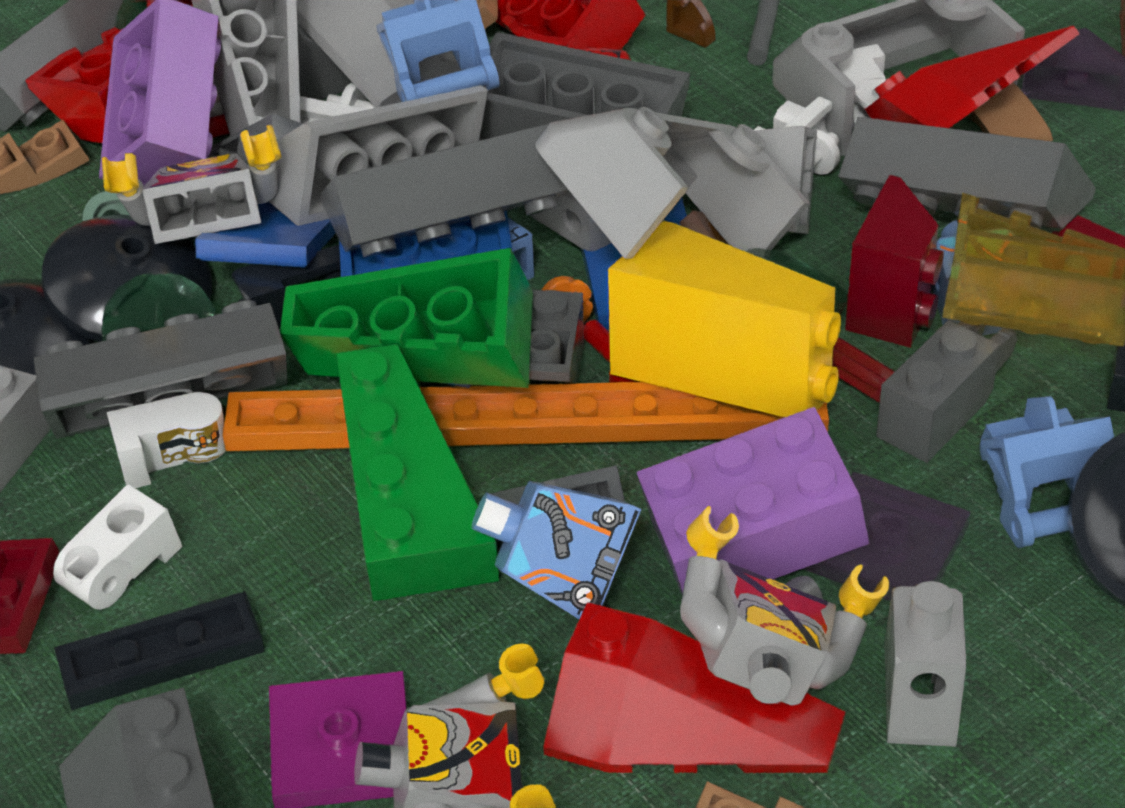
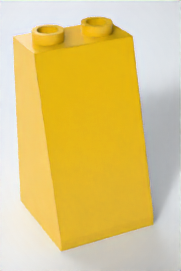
[608,221,841,417]

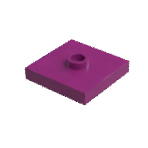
[269,671,407,808]

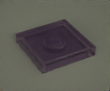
[803,471,971,601]

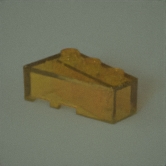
[942,192,1125,347]

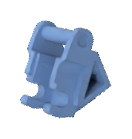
[376,0,499,102]
[980,396,1114,548]

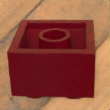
[845,175,944,348]

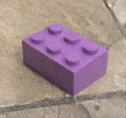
[99,0,221,185]
[636,407,869,594]

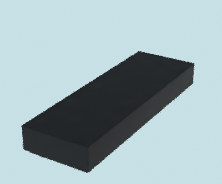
[54,591,265,710]

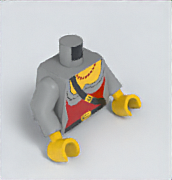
[101,125,281,244]
[680,506,889,706]
[354,643,556,808]

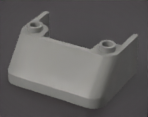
[772,0,1025,156]
[535,107,811,259]

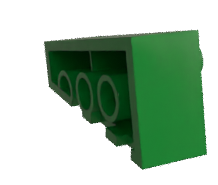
[280,248,533,388]
[336,344,499,602]

